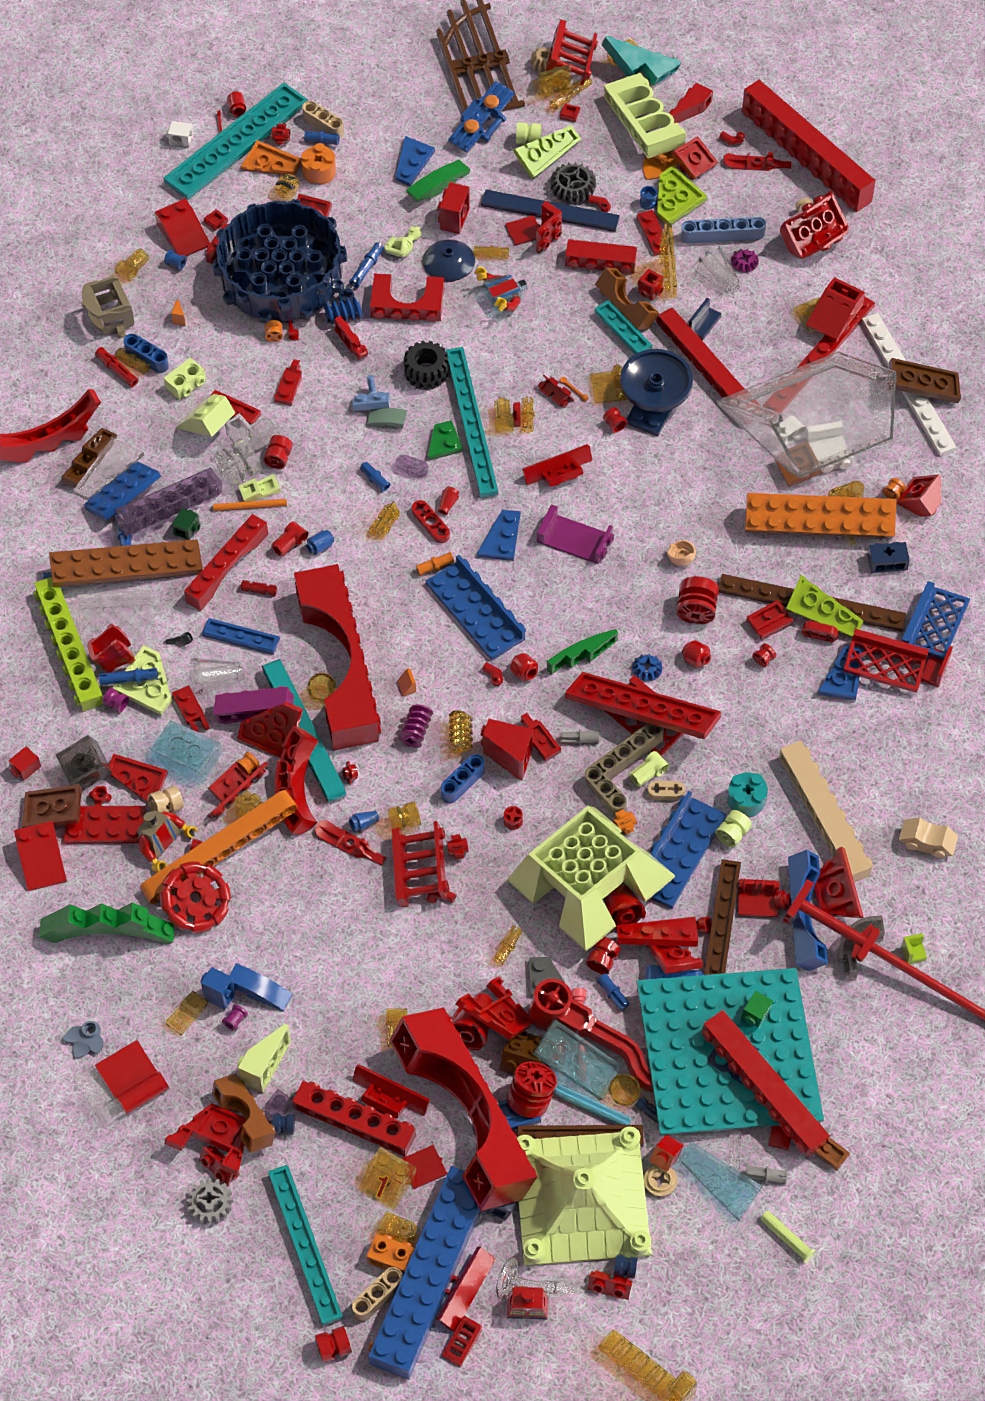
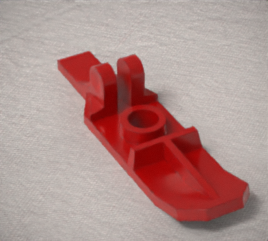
[723,152,792,171]
[314,820,387,866]

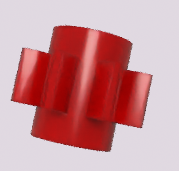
[271,123,291,145]
[446,834,469,860]

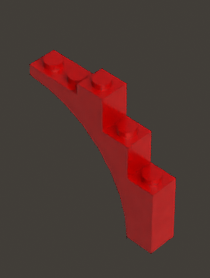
[0,389,101,463]

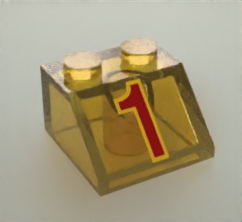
[359,1147,416,1210]

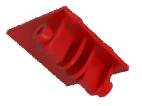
[738,878,780,917]

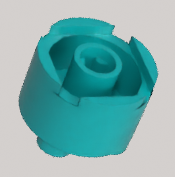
[727,772,768,817]

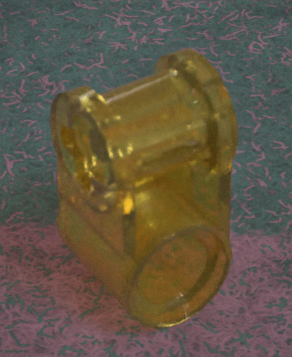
[828,481,865,498]
[376,1212,418,1245]

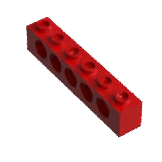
[292,1080,416,1157]

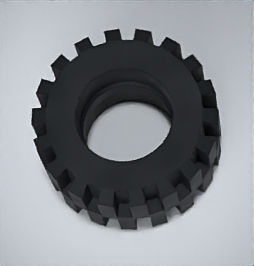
[404,341,449,390]

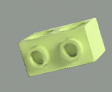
[164,358,206,400]

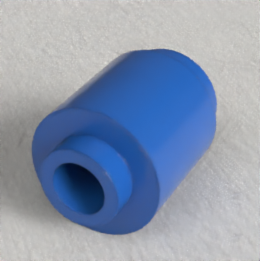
[306,530,334,555]

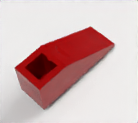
[669,82,713,124]

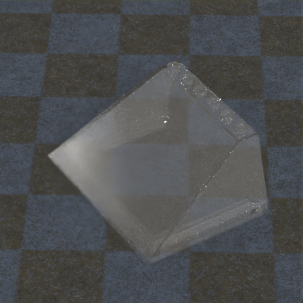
[717,351,897,478]

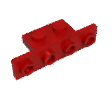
[522,444,593,487]
[207,761,268,818]
[352,1064,430,1119]

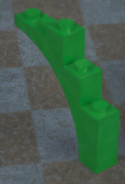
[39,902,174,944]

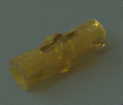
[474,245,509,259]
[115,348,150,374]
[521,397,535,432]
[493,925,523,965]

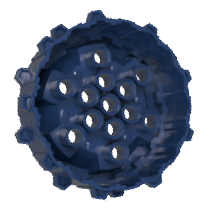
[212,199,347,323]

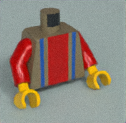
[137,811,198,873]

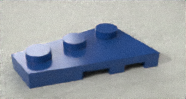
[477,509,521,561]

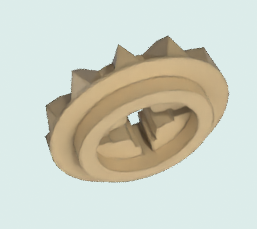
[644,1165,678,1197]

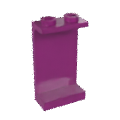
[537,504,615,564]

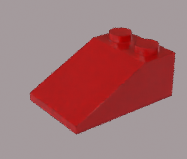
[155,198,210,256]
[14,821,67,891]

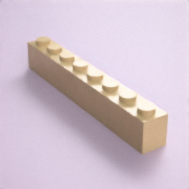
[779,741,873,882]

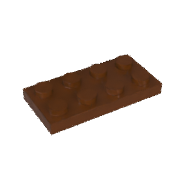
[889,358,961,403]

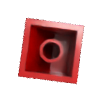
[480,718,533,781]

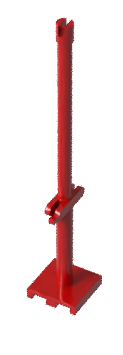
[782,879,985,1021]

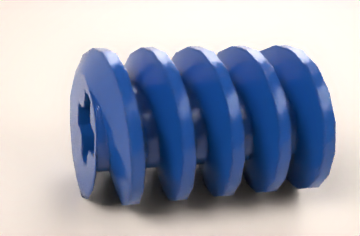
[324,297,362,324]

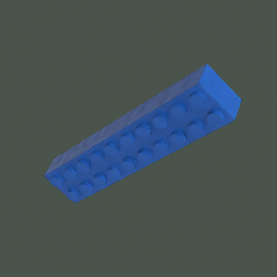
[368,1166,481,1380]

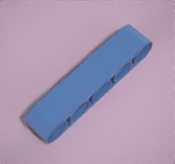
[681,217,766,243]

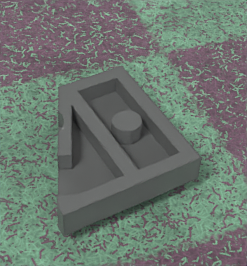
[529,957,566,997]

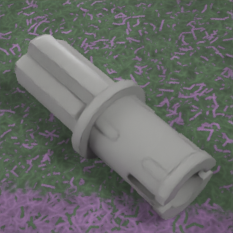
[560,730,599,745]
[745,1166,788,1184]

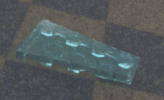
[679,1142,762,1221]

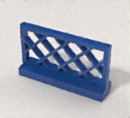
[902,581,970,660]

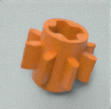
[613,809,637,835]

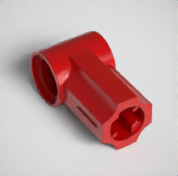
[271,521,309,556]

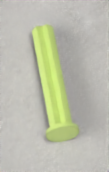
[760,1211,816,1263]

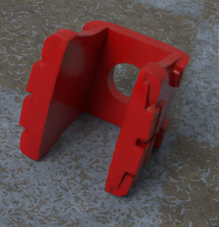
[87,623,136,673]

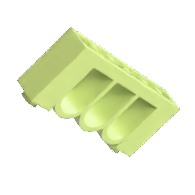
[604,73,686,159]

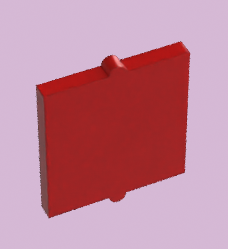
[505,215,540,246]
[400,1145,447,1189]

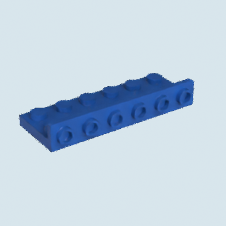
[425,555,526,661]
[650,791,727,909]

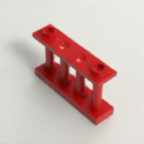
[545,19,598,86]
[391,821,450,907]

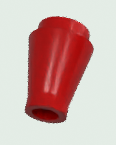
[438,486,459,515]

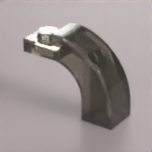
[837,915,885,981]

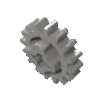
[187,1178,233,1225]

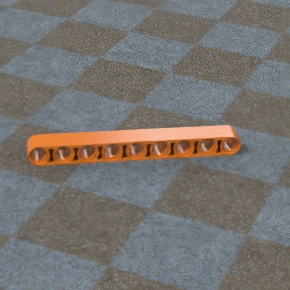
[140,790,297,905]

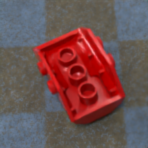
[780,190,849,259]

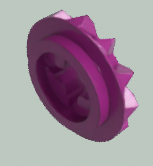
[731,248,759,272]

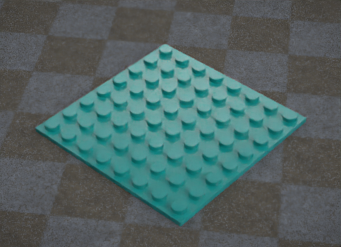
[637,968,824,1136]

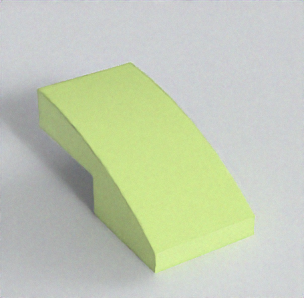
[239,474,281,502]

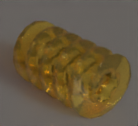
[449,710,473,754]

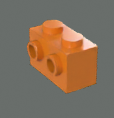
[366,1234,415,1277]

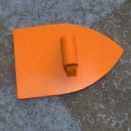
[643,149,679,180]

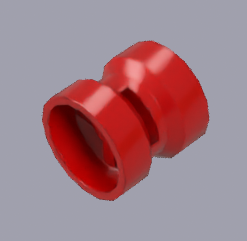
[603,407,628,433]

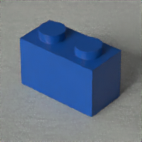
[200,967,236,1010]

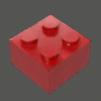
[437,182,470,234]

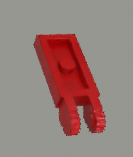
[172,685,210,735]

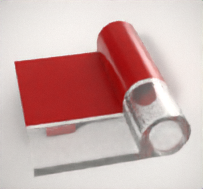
[73,1040,169,1128]

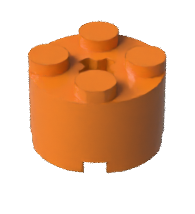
[301,143,336,184]

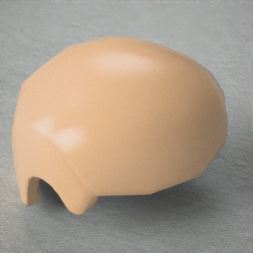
[667,540,696,566]

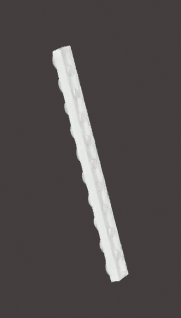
[861,313,956,456]

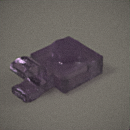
[264,1089,293,1124]

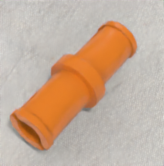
[416,552,455,576]

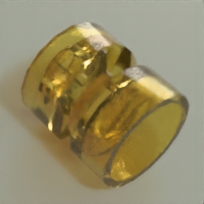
[387,801,421,831]

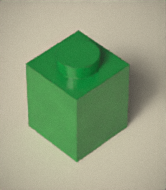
[741,991,773,1028]

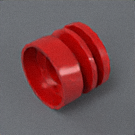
[676,576,719,624]
[506,1061,557,1118]

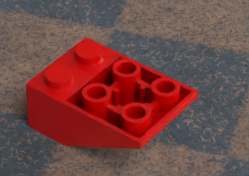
[806,277,865,341]

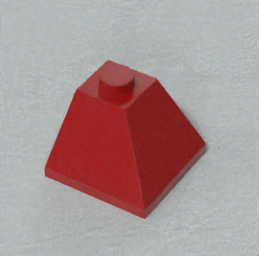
[896,474,941,517]

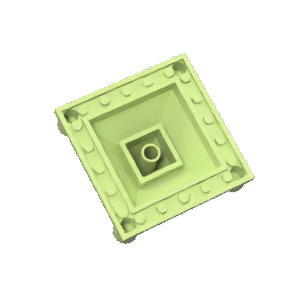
[517,1126,651,1266]

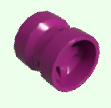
[103,688,129,713]

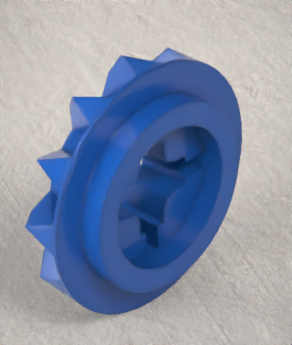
[632,653,663,681]

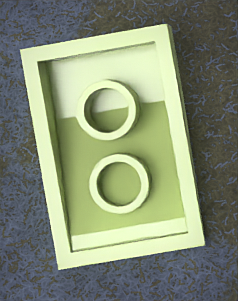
[176,394,235,437]
[237,1024,291,1093]

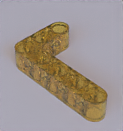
[598,1329,697,1401]

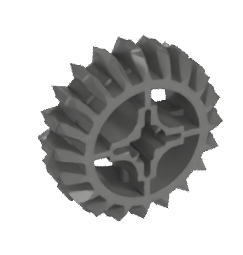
[550,162,596,205]

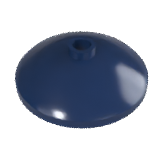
[423,239,475,282]

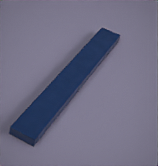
[481,190,620,232]

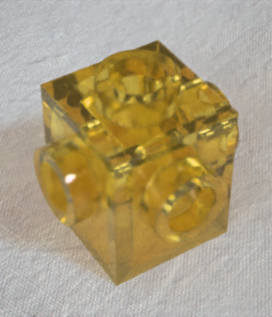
[233,790,262,818]

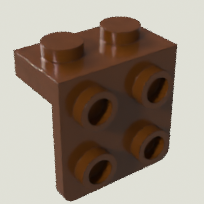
[499,1031,552,1075]

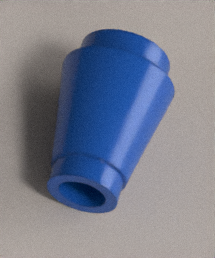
[349,810,379,832]

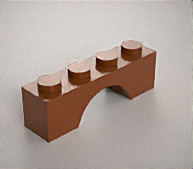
[595,268,659,330]
[212,1073,275,1153]

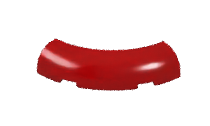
[275,725,319,834]

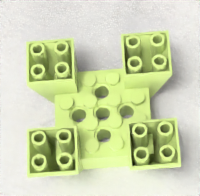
[507,806,675,951]

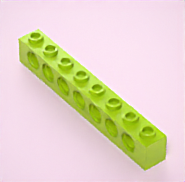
[33,577,103,712]

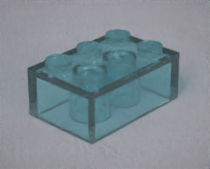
[151,720,222,783]

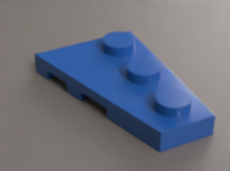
[395,136,435,186]
[818,646,864,701]

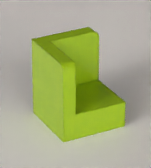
[901,933,927,964]

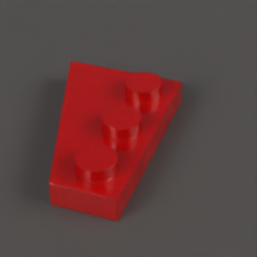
[106,753,168,802]

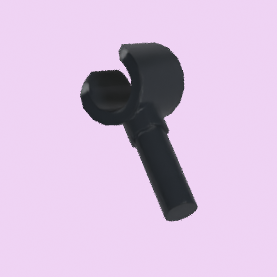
[165,632,193,646]

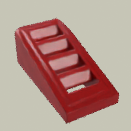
[442,1316,482,1367]

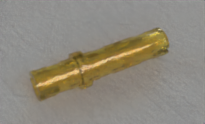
[549,78,592,110]

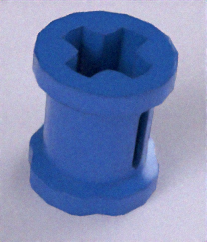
[164,249,187,270]

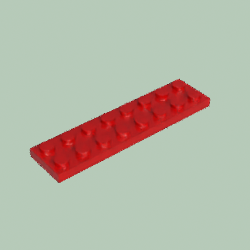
[565,671,721,740]

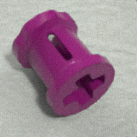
[222,1004,248,1031]

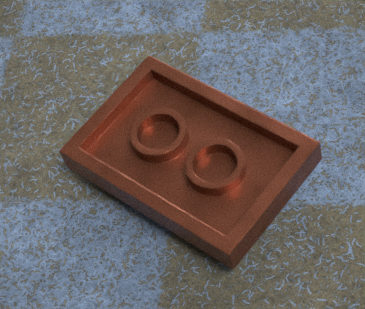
[22,784,82,828]

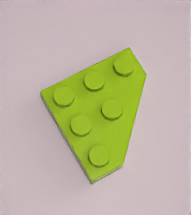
[657,166,707,226]

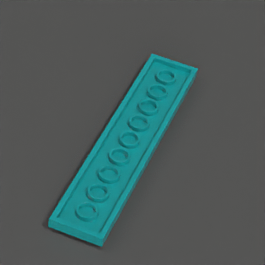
[163,82,308,200]

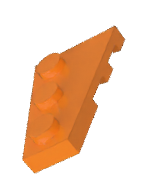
[240,140,301,175]

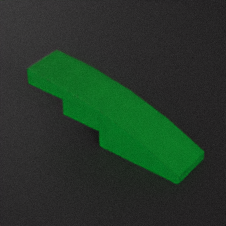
[406,160,470,202]
[547,629,618,675]

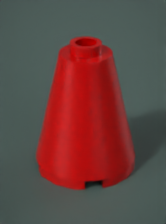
[604,883,646,928]
[452,993,493,1051]

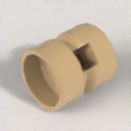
[148,786,183,813]

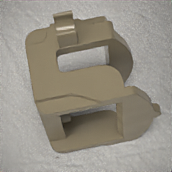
[81,276,135,338]

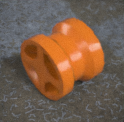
[264,320,283,342]
[883,478,906,501]
[236,752,260,775]

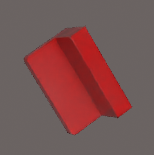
[921,646,953,687]

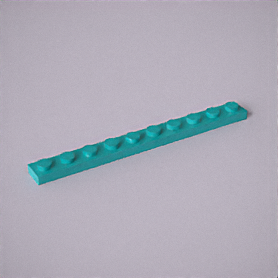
[446,347,498,498]

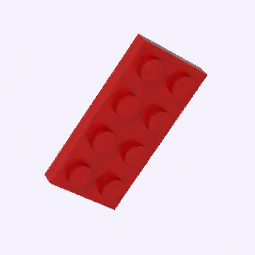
[64,806,146,844]

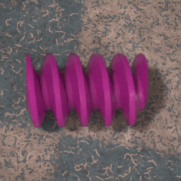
[399,704,434,748]

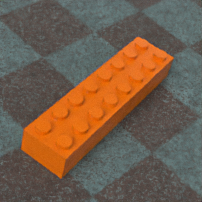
[745,493,897,538]

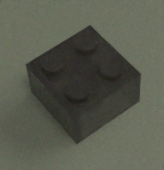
[56,735,112,791]

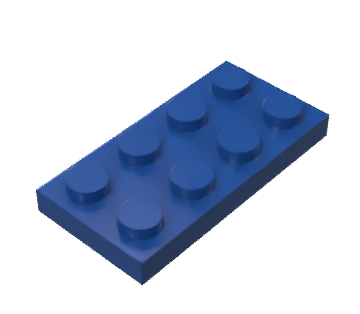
[83,461,161,520]

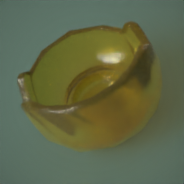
[307,672,336,704]
[608,1073,641,1106]

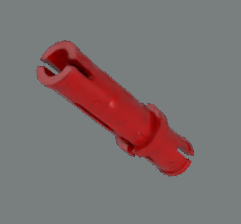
[95,347,139,388]

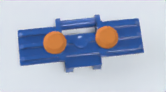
[448,81,515,153]

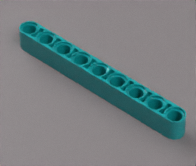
[262,659,346,803]

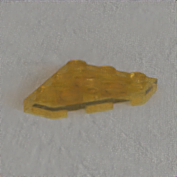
[659,223,677,298]

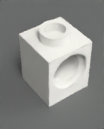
[166,121,193,147]

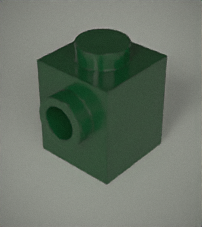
[172,508,201,540]

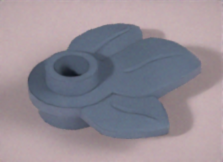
[63,1021,104,1058]

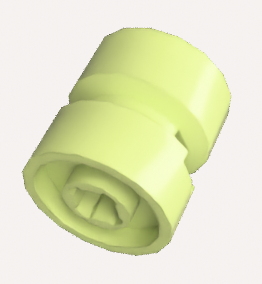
[516,122,542,145]
[715,810,752,847]

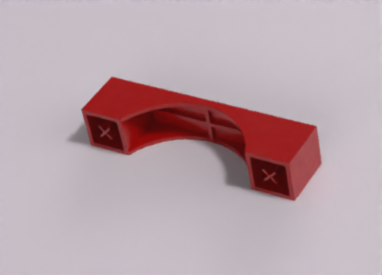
[294,564,382,751]
[389,1007,538,1211]

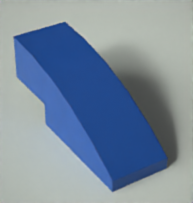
[229,963,292,1012]

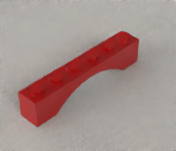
[184,514,268,611]

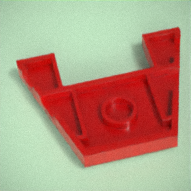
[455,976,533,1040]
[164,1103,247,1176]

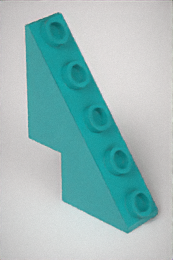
[601,36,681,86]

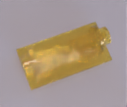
[369,501,401,540]

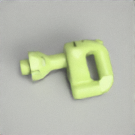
[384,226,421,257]

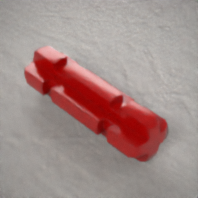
[241,580,277,596]

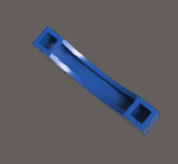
[788,850,828,971]

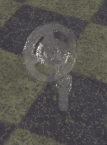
[496,1257,581,1300]

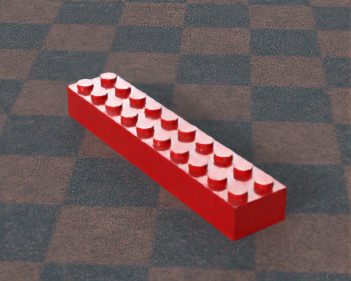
[742,79,876,212]

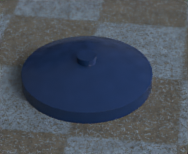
[620,349,693,412]

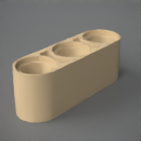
[302,101,344,138]
[352,1267,402,1322]

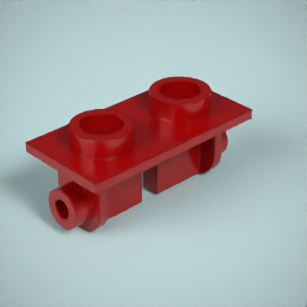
[538,375,574,407]
[199,1146,240,1187]
[587,1270,633,1300]

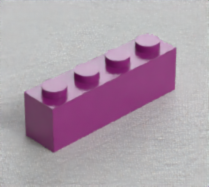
[213,686,294,724]

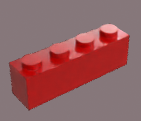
[565,239,637,274]

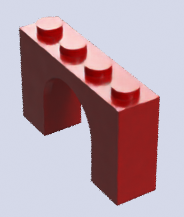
[370,273,445,322]

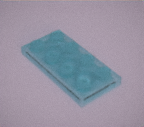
[533,1020,622,1101]

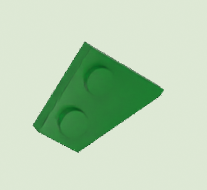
[428,420,463,460]

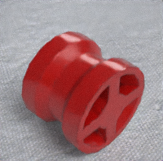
[752,643,776,667]
[504,806,523,830]

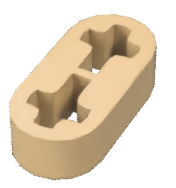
[648,781,685,801]

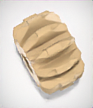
[530,46,557,74]

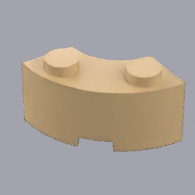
[899,817,958,858]

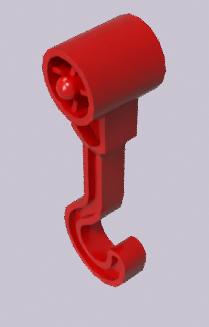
[528,979,654,1093]

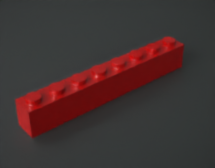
[701,1010,830,1157]

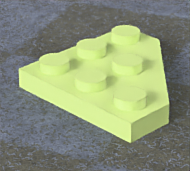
[113,645,172,716]

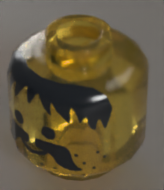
[274,174,300,199]

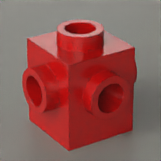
[637,268,664,301]

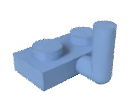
[353,375,390,411]

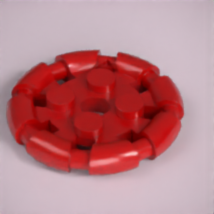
[160,861,231,933]

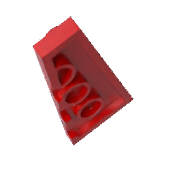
[616,916,698,947]

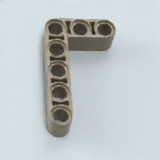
[585,723,663,816]

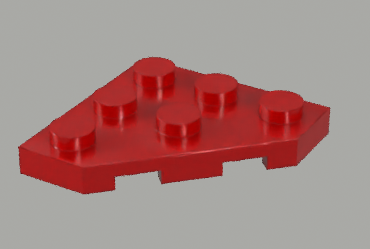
[237,702,303,758]

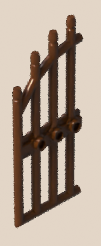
[436,0,525,113]

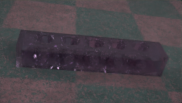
[115,467,222,536]

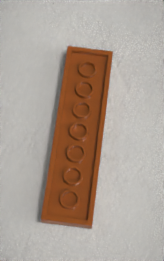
[49,539,203,587]

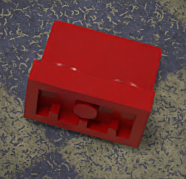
[536,201,562,253]

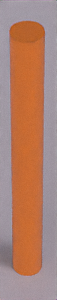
[213,499,287,511]

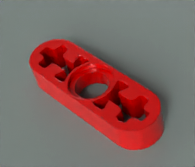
[412,500,450,543]

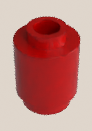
[227,91,246,117]

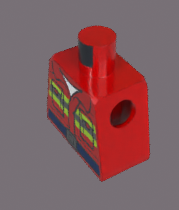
[507,1287,548,1320]

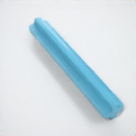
[554,1084,631,1125]

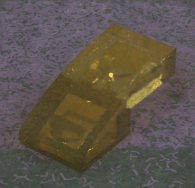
[166,991,208,1036]

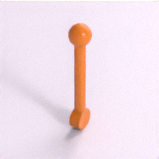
[560,377,588,401]

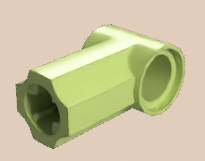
[629,751,669,787]

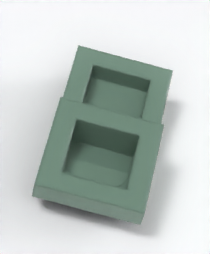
[367,408,407,429]

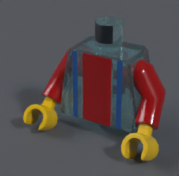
[474,267,528,315]

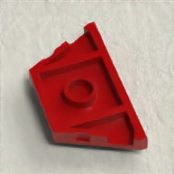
[814,847,864,918]

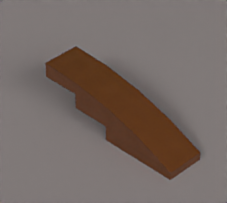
[61,428,117,489]

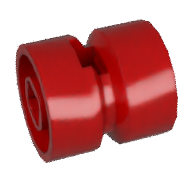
[263,435,293,469]
[586,937,621,975]
[315,1326,352,1362]

